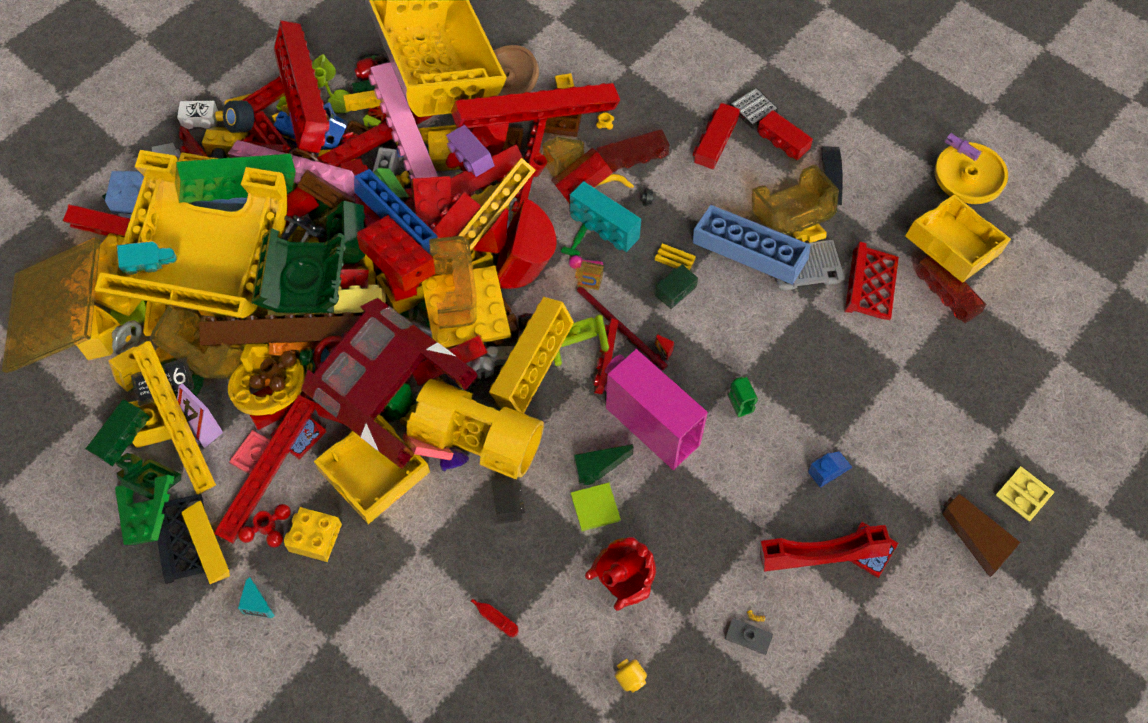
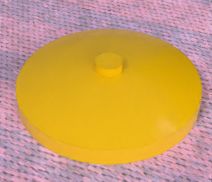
[935,142,1008,204]

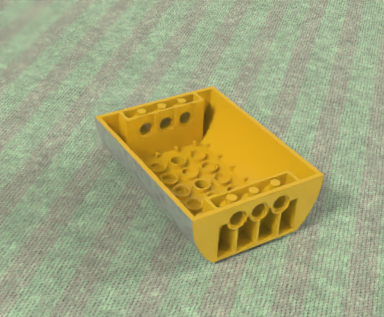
[365,0,507,117]

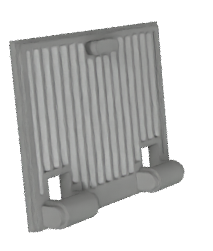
[776,240,845,291]

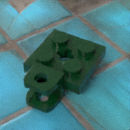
[116,453,181,500]

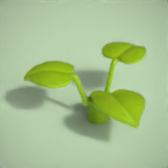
[276,54,350,113]

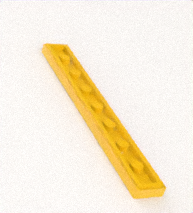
[131,341,216,494]

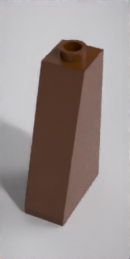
[942,494,1021,577]

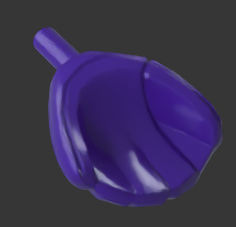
[440,447,469,471]

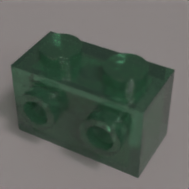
[655,264,698,309]

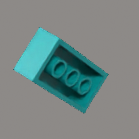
[570,181,641,252]

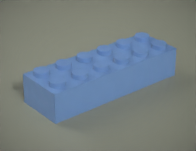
[693,205,811,285]

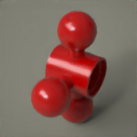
[238,504,291,547]

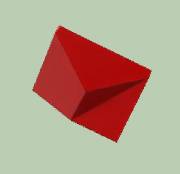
[473,208,509,253]

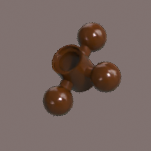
[249,352,297,392]

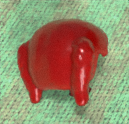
[585,537,656,611]

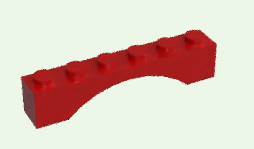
[760,525,891,572]

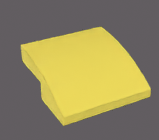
[995,466,1054,522]

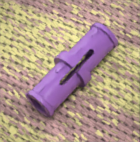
[945,133,982,161]

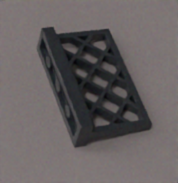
[157,494,205,584]

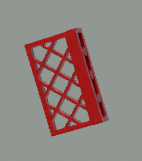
[844,242,899,320]

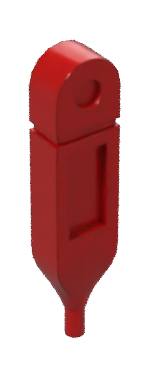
[471,599,519,638]

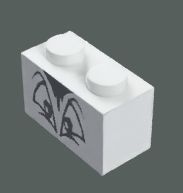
[177,101,218,129]

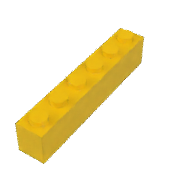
[450,158,535,257]

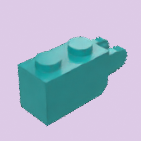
[117,241,177,275]

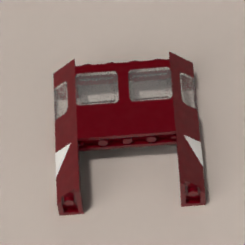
[301,298,478,469]

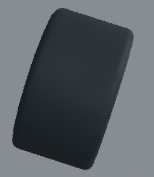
[223,100,254,133]

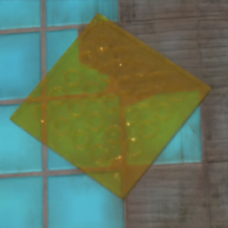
[2,237,100,373]

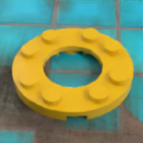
[228,353,306,415]

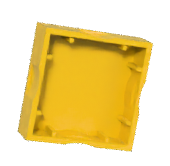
[905,195,1011,283]
[314,414,430,524]

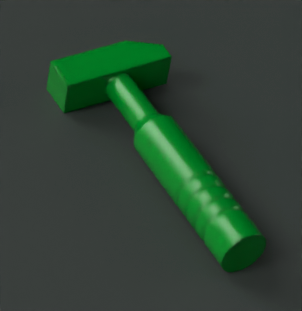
[561,223,588,256]

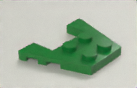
[115,475,174,545]

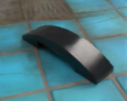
[821,146,843,205]

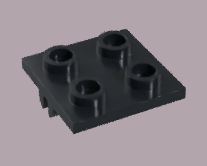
[281,214,326,242]

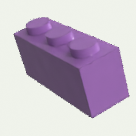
[446,125,494,177]

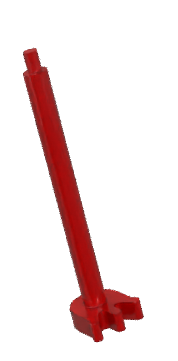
[241,134,290,151]

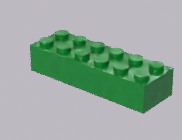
[175,154,296,203]

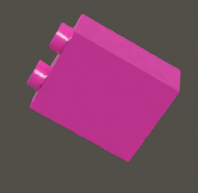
[604,349,708,470]

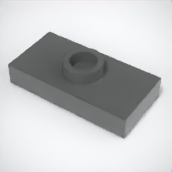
[725,618,773,655]

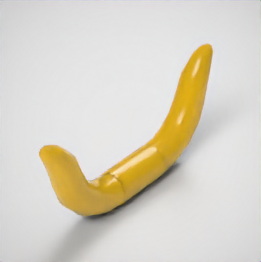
[597,174,634,188]

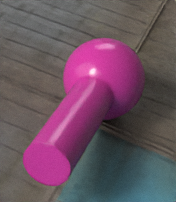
[569,255,603,269]

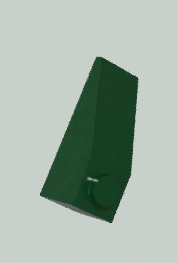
[574,444,634,485]

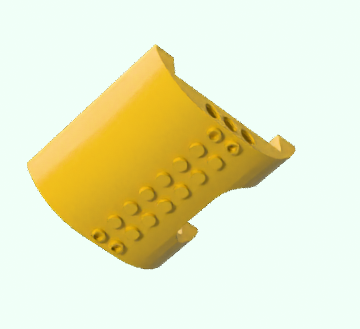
[94,150,287,318]

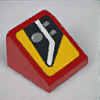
[655,334,674,360]

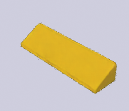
[182,501,230,584]

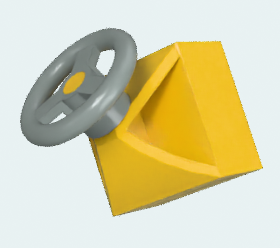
[72,305,142,360]

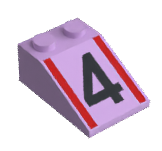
[177,383,223,448]

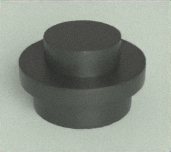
[640,188,654,206]

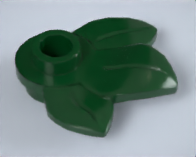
[300,347,316,374]

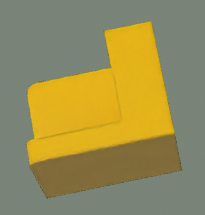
[240,344,274,371]

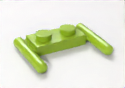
[554,315,609,366]

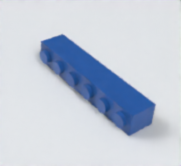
[354,169,438,255]

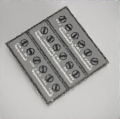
[730,88,778,129]

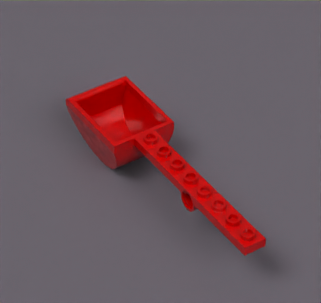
[496,118,557,289]

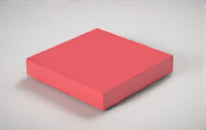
[229,430,271,474]
[402,432,454,460]

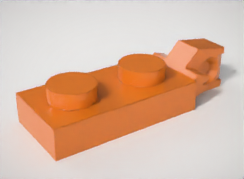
[269,342,318,356]

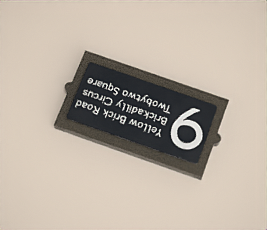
[131,357,195,406]

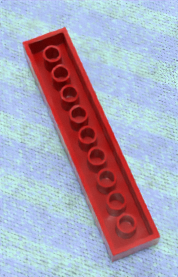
[274,20,329,153]

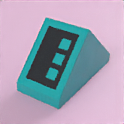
[238,577,275,618]

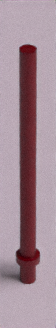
[576,286,668,370]

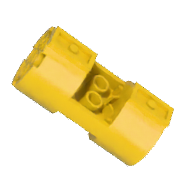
[407,379,544,480]

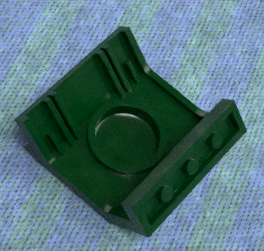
[251,228,346,313]

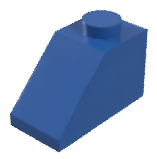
[808,452,852,488]

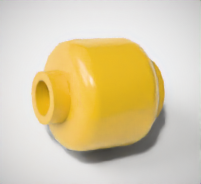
[615,658,647,693]

